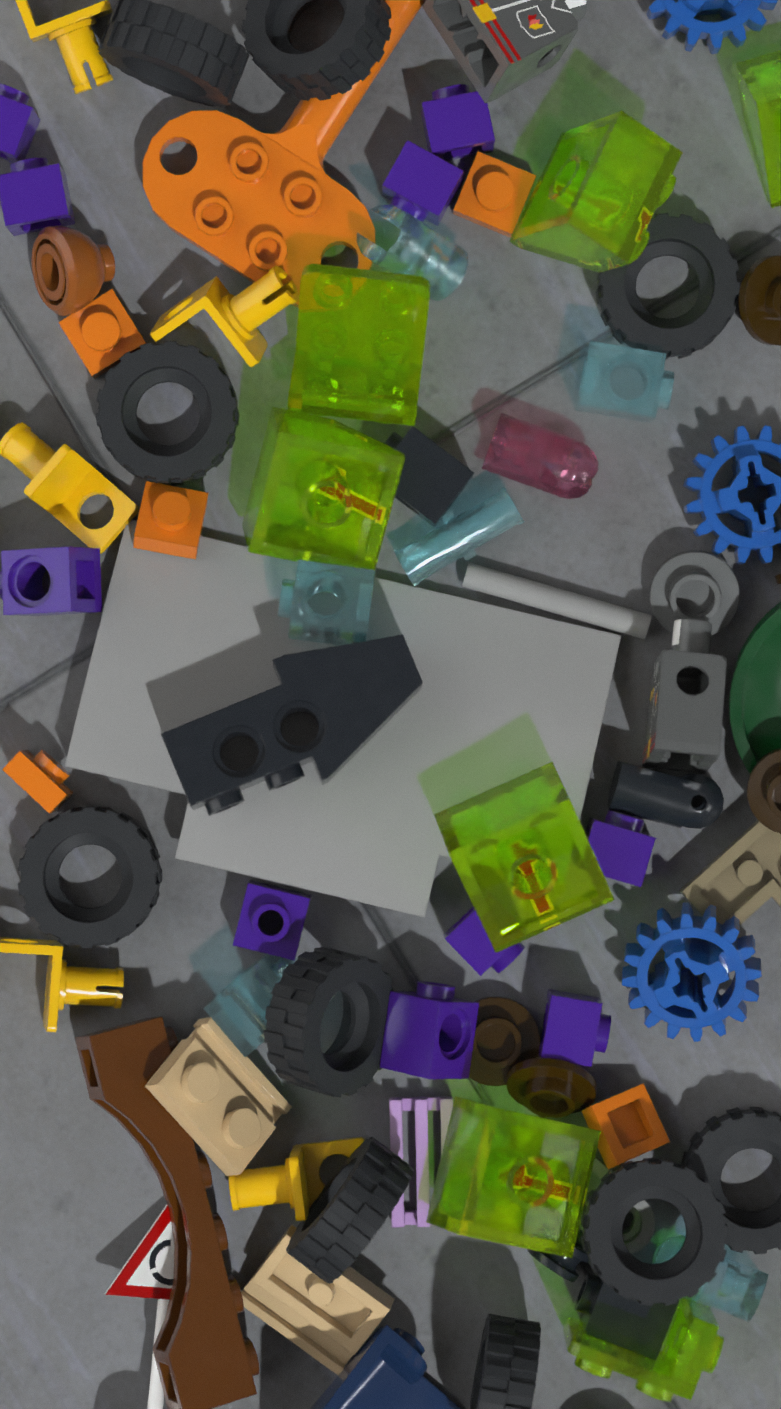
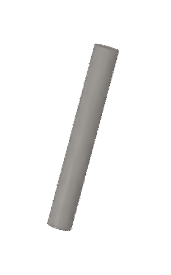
[462,562,652,639]

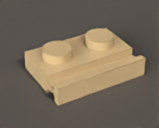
[145,1017,292,1176]
[241,1224,394,1375]

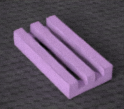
[389,1096,455,1228]

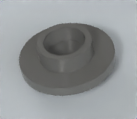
[650,550,740,635]

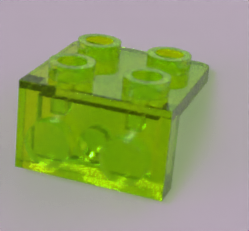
[287,264,431,426]
[563,1296,724,1402]

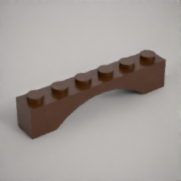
[74,1017,259,1409]

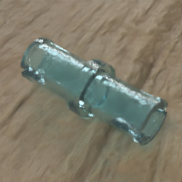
[394,487,524,587]

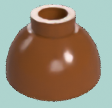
[32,226,115,316]

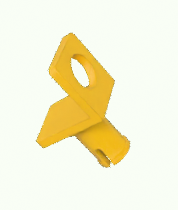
[15,0,114,94]
[150,266,300,367]
[0,422,139,554]
[0,937,124,1032]
[229,1137,365,1221]

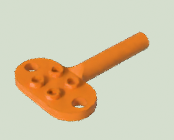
[142,0,425,309]

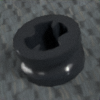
[527,1223,589,1282]

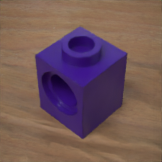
[0,546,102,616]
[380,981,479,1079]

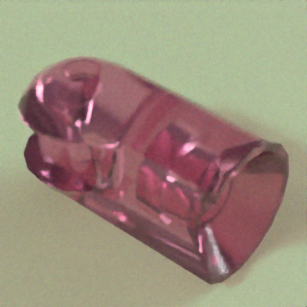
[481,413,599,499]

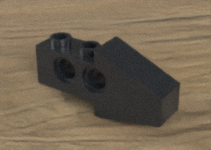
[161,635,423,816]

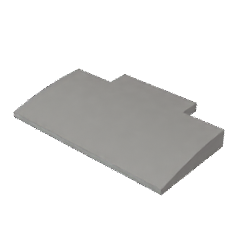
[65,520,621,918]

